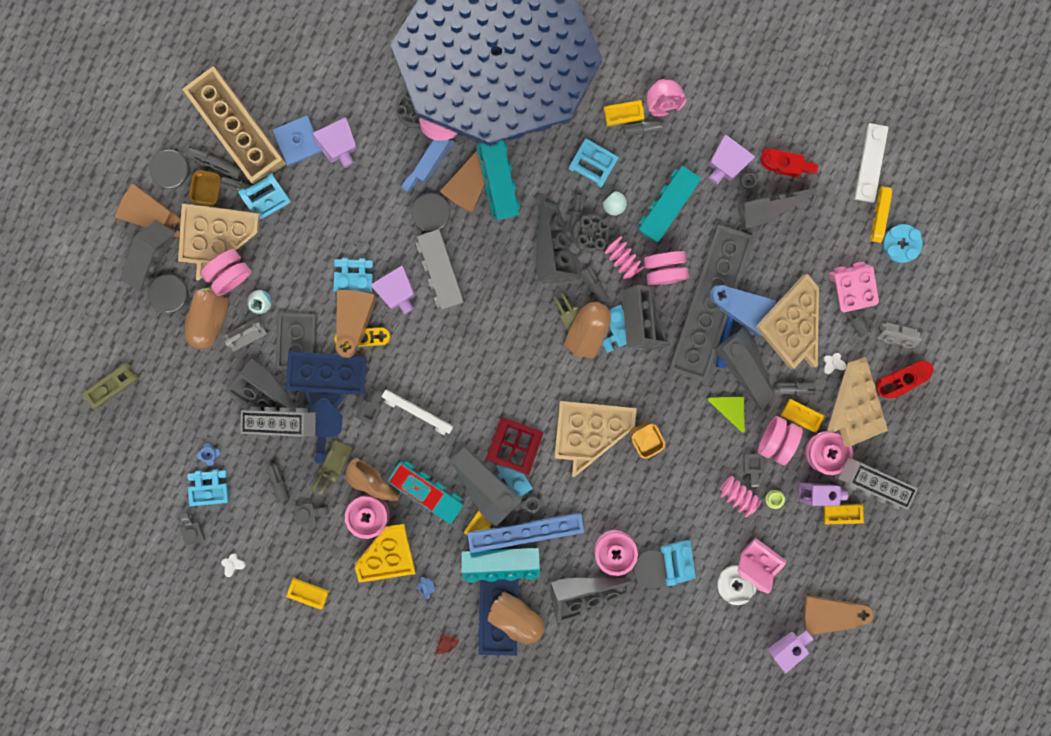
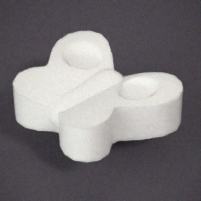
[823,353,846,374]
[221,553,246,577]

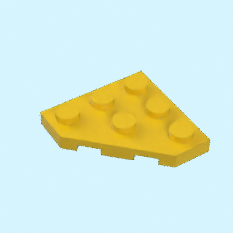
[355,524,416,583]

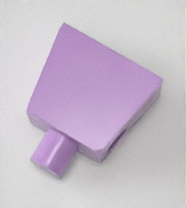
[312,117,356,168]
[709,135,755,185]
[371,266,416,315]
[798,482,848,506]
[768,630,814,673]

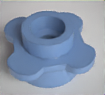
[197,443,220,466]
[418,577,435,599]

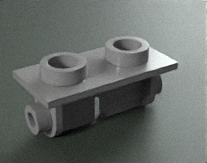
[224,317,267,352]
[877,322,922,348]

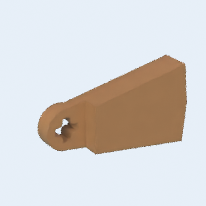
[440,151,485,214]
[115,183,181,238]
[336,290,377,358]
[803,595,873,635]

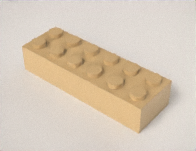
[182,66,286,184]

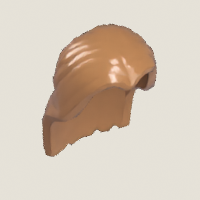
[184,290,229,350]
[564,302,611,358]
[345,458,401,501]
[488,591,545,644]

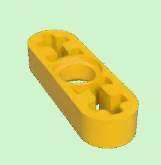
[870,186,892,243]
[334,328,391,348]

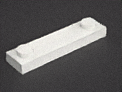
[854,123,888,203]
[382,390,454,435]

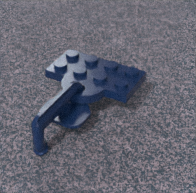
[286,351,366,464]

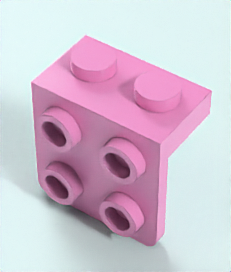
[828,262,879,312]
[738,538,786,594]

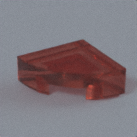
[435,634,459,654]

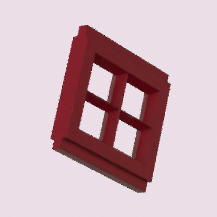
[485,417,544,476]

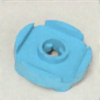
[882,224,923,263]

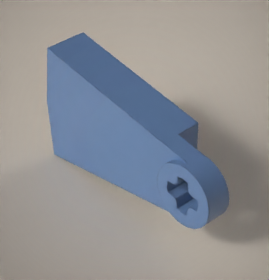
[402,139,455,193]
[710,285,776,336]

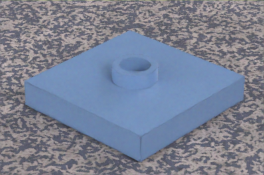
[273,115,322,166]

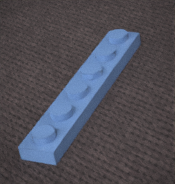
[467,513,584,553]

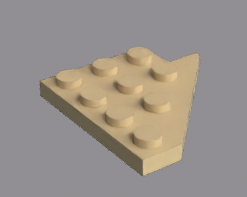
[178,203,260,280]
[756,274,819,369]
[828,357,888,447]
[554,401,637,477]

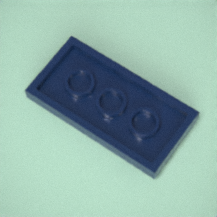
[479,578,519,656]

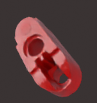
[761,149,819,178]
[875,360,934,399]

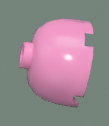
[646,79,686,117]

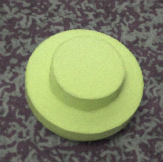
[765,490,785,509]

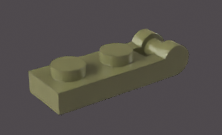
[83,363,139,409]

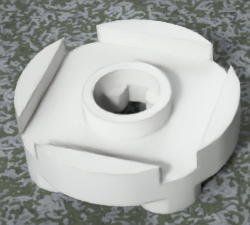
[717,565,756,605]

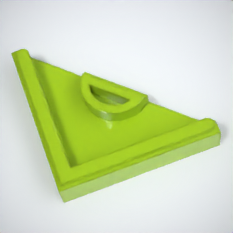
[707,397,745,432]

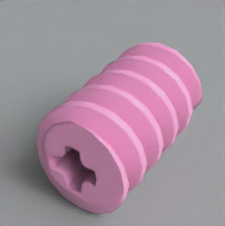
[604,236,645,279]
[719,476,762,517]

